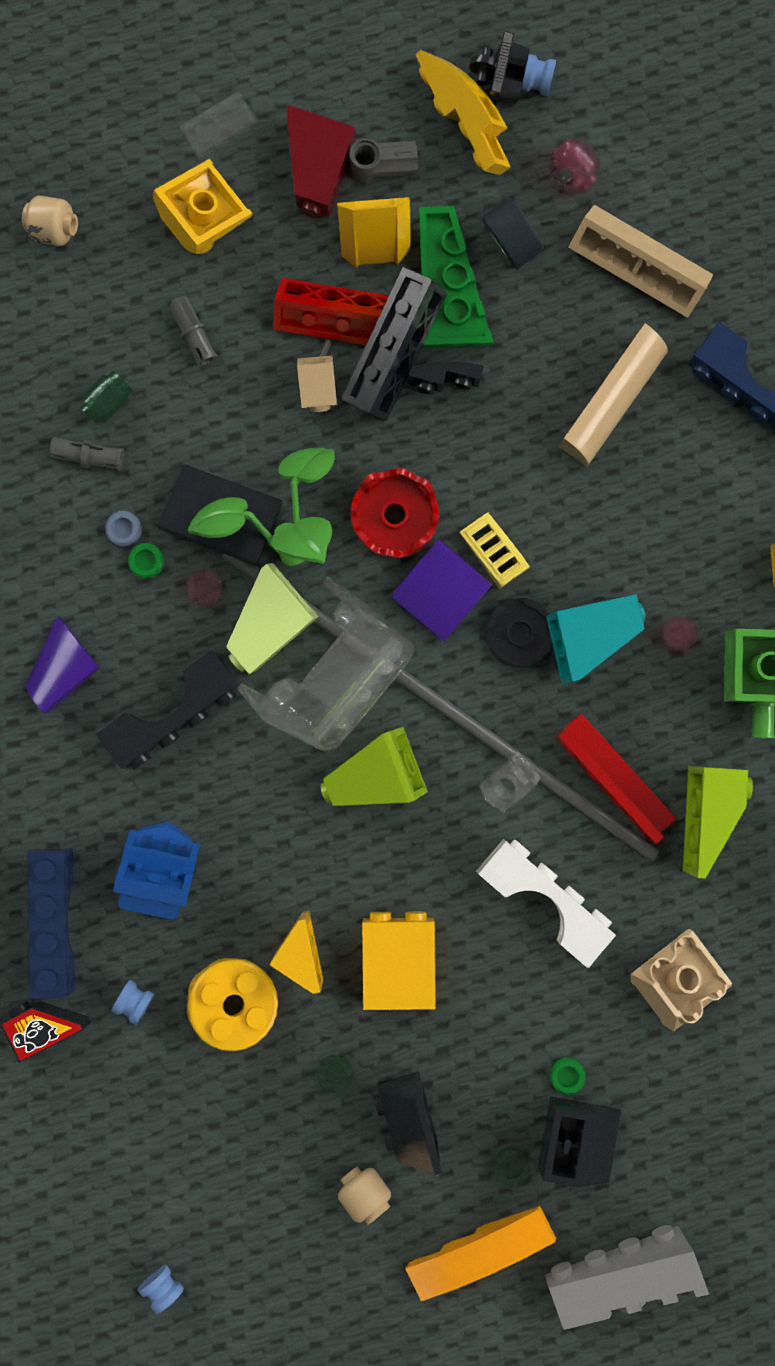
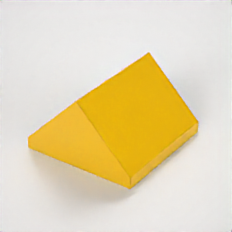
[269,911,323,994]

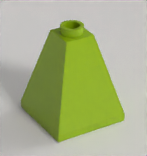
[321,727,427,806]

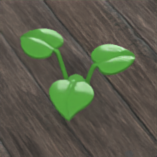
[188,448,335,566]

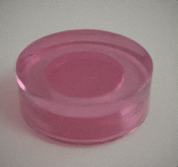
[187,570,223,606]
[660,616,698,651]

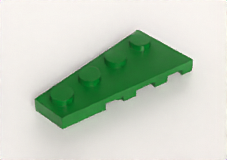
[419,206,494,349]

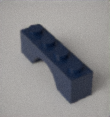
[688,322,775,427]
[28,848,75,998]

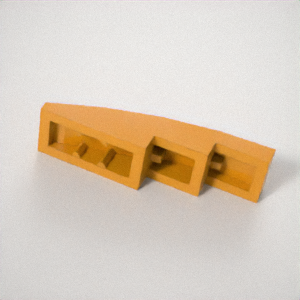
[405,1206,556,1301]

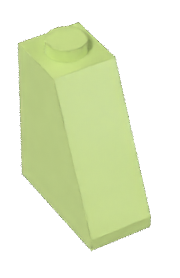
[226,563,318,674]

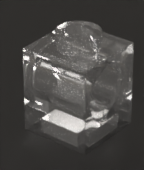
[479,751,541,813]

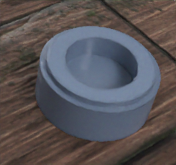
[105,511,142,547]

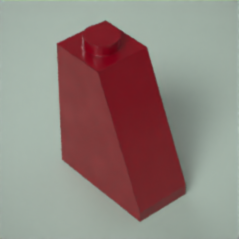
[287,105,356,218]

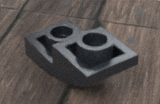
[408,362,484,395]

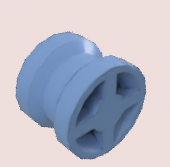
[521,54,556,97]
[111,980,155,1026]
[138,1264,184,1314]

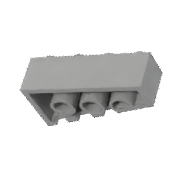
[545,1225,709,1330]

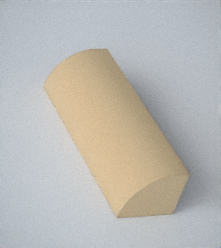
[568,205,713,318]
[559,324,668,466]

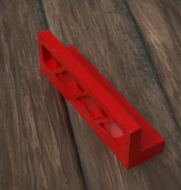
[273,278,389,345]
[554,713,677,844]

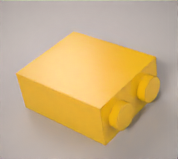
[362,911,436,1010]

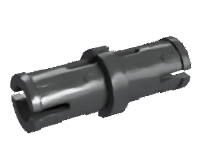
[50,437,125,471]

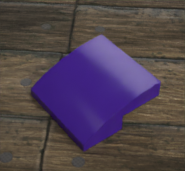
[391,539,493,641]

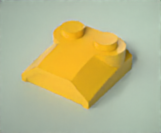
[153,159,252,254]

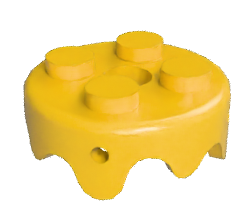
[187,958,278,1051]

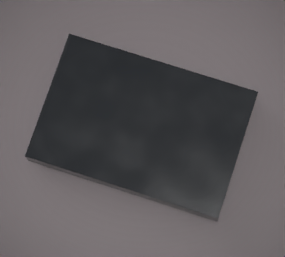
[158,464,283,566]

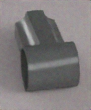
[348,138,418,183]

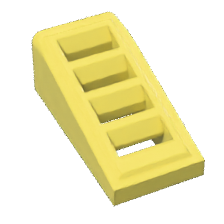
[459,512,530,589]

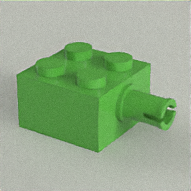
[724,629,775,738]

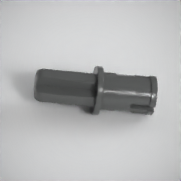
[170,296,218,367]

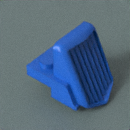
[113,822,200,919]

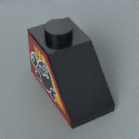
[0,1000,91,1063]

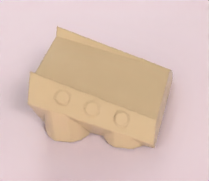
[631,929,732,1031]

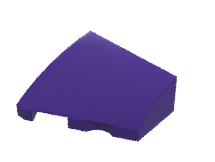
[26,617,101,713]

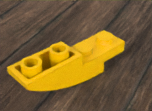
[415,50,511,175]

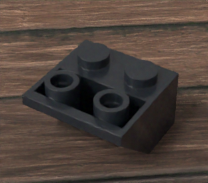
[538,1096,621,1187]

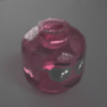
[549,137,601,193]

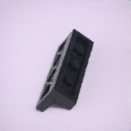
[341,267,448,421]

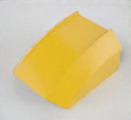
[337,197,411,268]

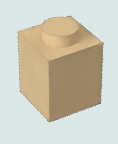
[297,355,337,412]

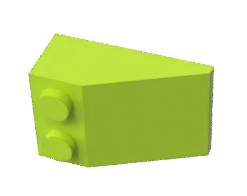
[683,766,753,879]

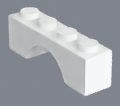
[476,839,616,968]

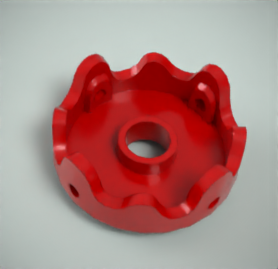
[351,468,439,559]

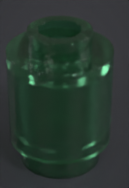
[80,370,133,423]

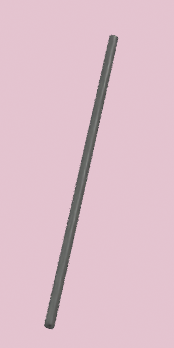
[221,554,659,862]

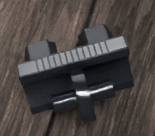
[469,31,530,107]

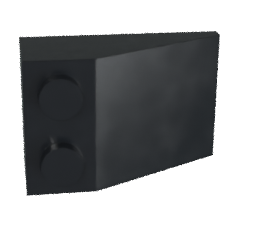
[373,1071,442,1175]

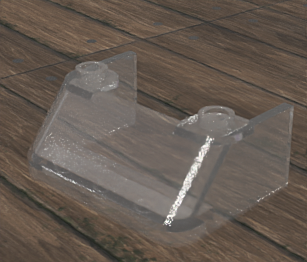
[237,577,414,751]

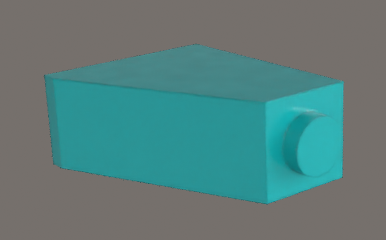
[546,594,645,684]

